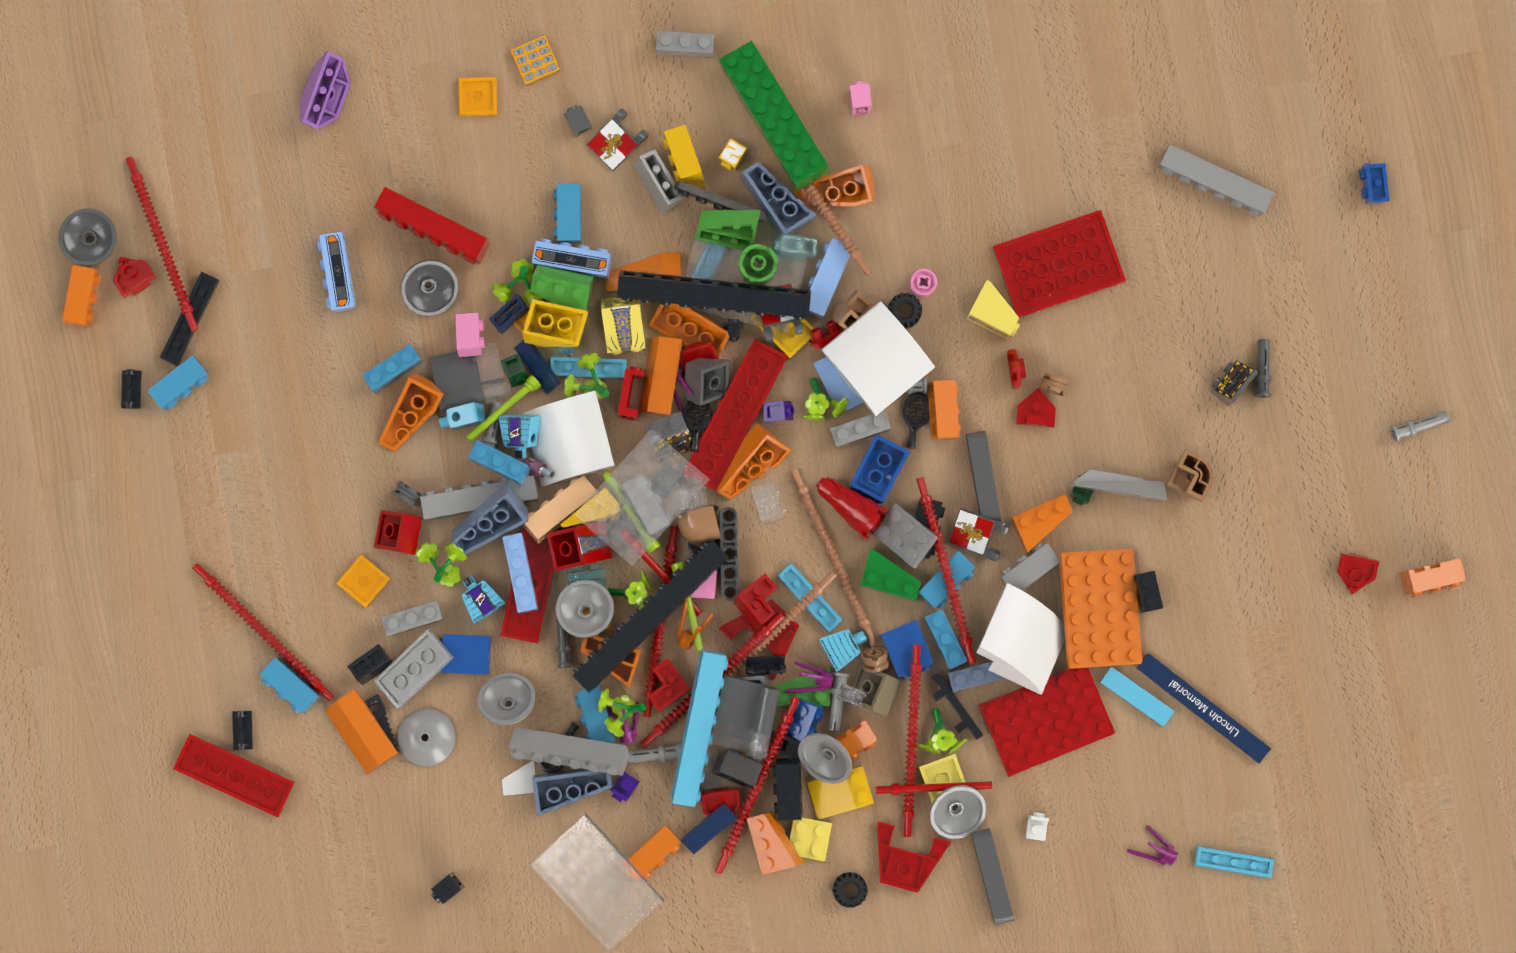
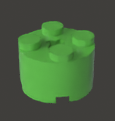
[739,244,778,285]

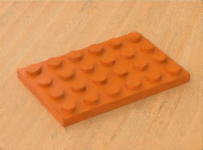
[1059,549,1142,669]

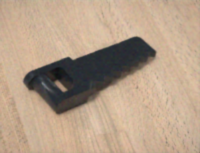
[364,694,400,752]

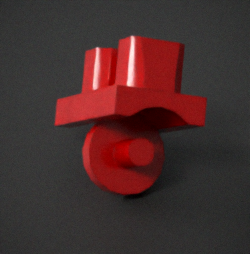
[808,320,844,350]

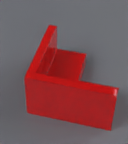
[733,573,778,631]
[648,658,691,712]

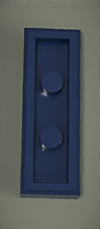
[514,339,561,394]
[681,802,737,854]

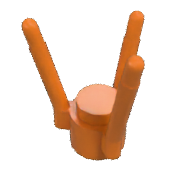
[676,601,713,650]

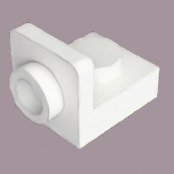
[1025,812,1049,841]

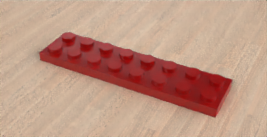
[683,339,788,492]

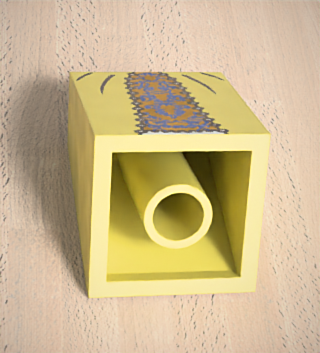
[967,280,1020,339]
[601,297,645,355]

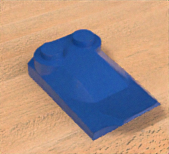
[850,434,910,504]

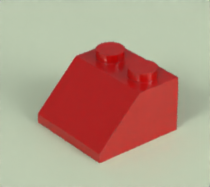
[374,510,422,555]

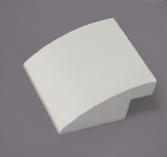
[821,301,935,416]
[523,391,615,487]
[976,583,1065,695]

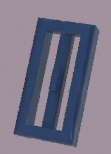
[489,294,530,334]

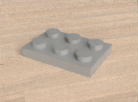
[873,503,938,568]

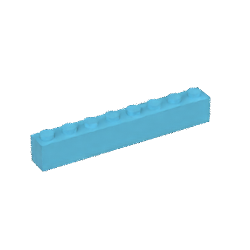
[670,649,728,807]

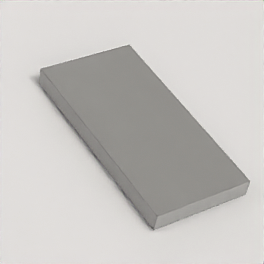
[374,629,454,710]

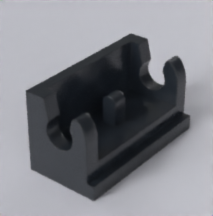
[347,644,393,685]

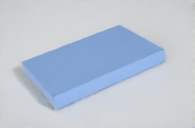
[813,357,864,413]

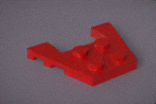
[719,599,800,680]
[877,821,951,893]

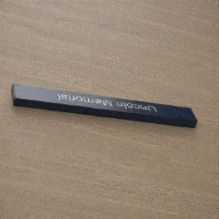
[1136,653,1271,764]

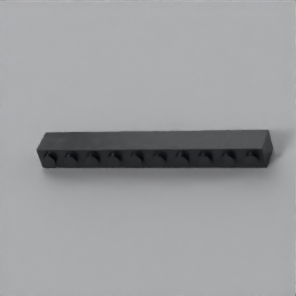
[617,270,811,320]
[573,541,728,694]

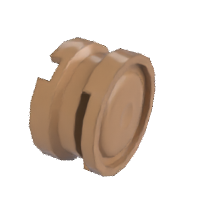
[1039,373,1069,396]
[861,647,889,673]

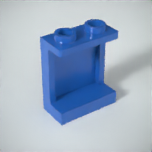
[880,620,934,680]
[439,634,491,675]

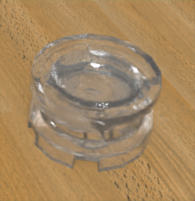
[836,684,867,708]

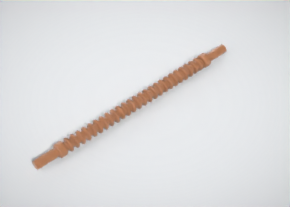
[803,183,872,276]
[791,469,878,646]
[720,571,837,690]

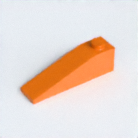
[793,164,875,207]
[605,252,681,293]
[378,372,444,452]
[717,423,791,500]

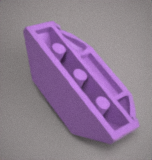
[299,51,351,129]

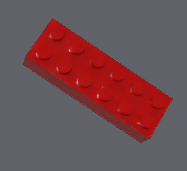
[374,187,490,265]

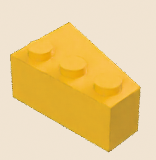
[662,125,706,190]

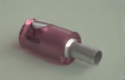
[522,457,554,478]

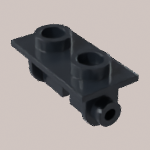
[724,319,743,342]
[121,369,142,409]
[746,655,786,676]
[232,711,253,750]

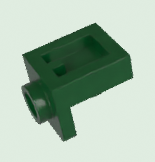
[501,353,528,387]
[1070,475,1094,505]

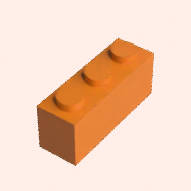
[62,265,101,327]
[927,380,961,440]
[623,825,681,882]

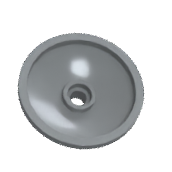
[556,580,614,638]
[478,673,536,725]
[398,708,456,767]
[798,733,852,784]
[929,785,986,839]

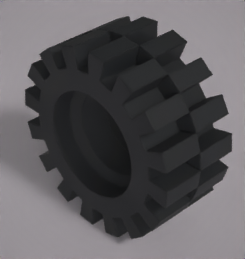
[888,293,922,329]
[833,872,868,908]

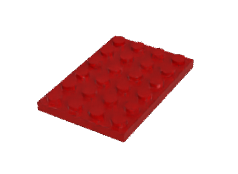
[993,210,1126,318]
[979,668,1115,777]

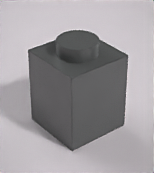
[564,105,592,137]

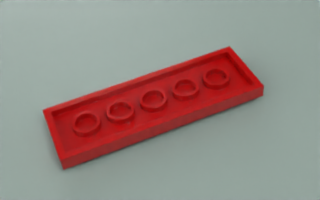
[500,528,560,644]
[173,734,295,818]

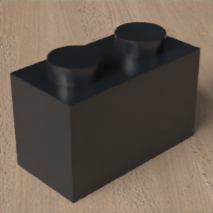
[1134,571,1163,613]
[431,872,465,904]

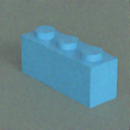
[553,184,581,244]
[362,344,423,393]
[148,355,210,411]
[468,440,530,486]
[918,551,975,609]
[924,609,967,670]
[259,657,320,714]
[575,685,616,743]

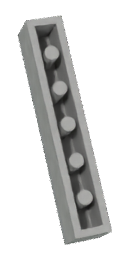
[1158,144,1274,217]
[420,473,539,521]
[509,727,629,776]

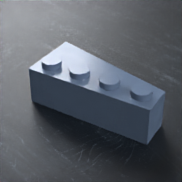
[740,162,816,240]
[452,481,528,555]
[532,769,613,817]

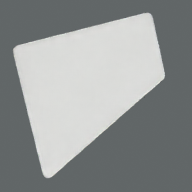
[502,761,535,796]

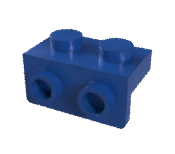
[1359,163,1390,204]
[785,698,824,741]

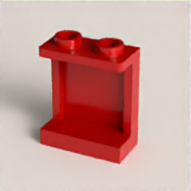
[617,366,646,421]

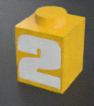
[719,138,747,171]

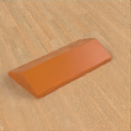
[649,303,730,356]
[639,336,682,415]
[324,689,398,774]

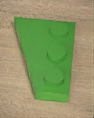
[773,668,831,706]

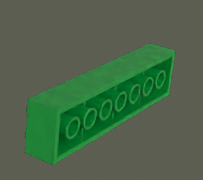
[719,40,830,191]

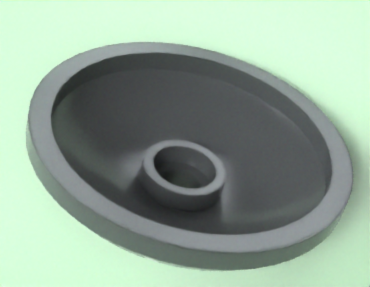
[59,209,117,266]
[401,260,458,316]

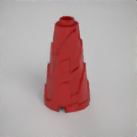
[816,477,889,541]

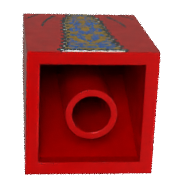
[546,521,613,571]

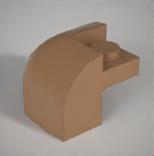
[833,290,875,330]
[1166,449,1214,502]
[677,505,721,546]

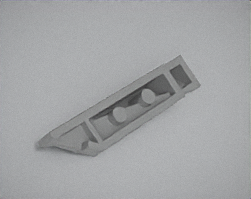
[1070,469,1167,501]

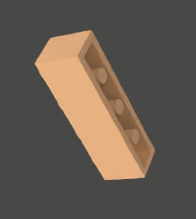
[524,475,598,544]

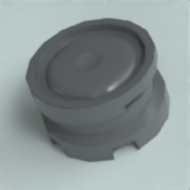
[391,480,422,507]

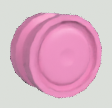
[910,269,937,297]

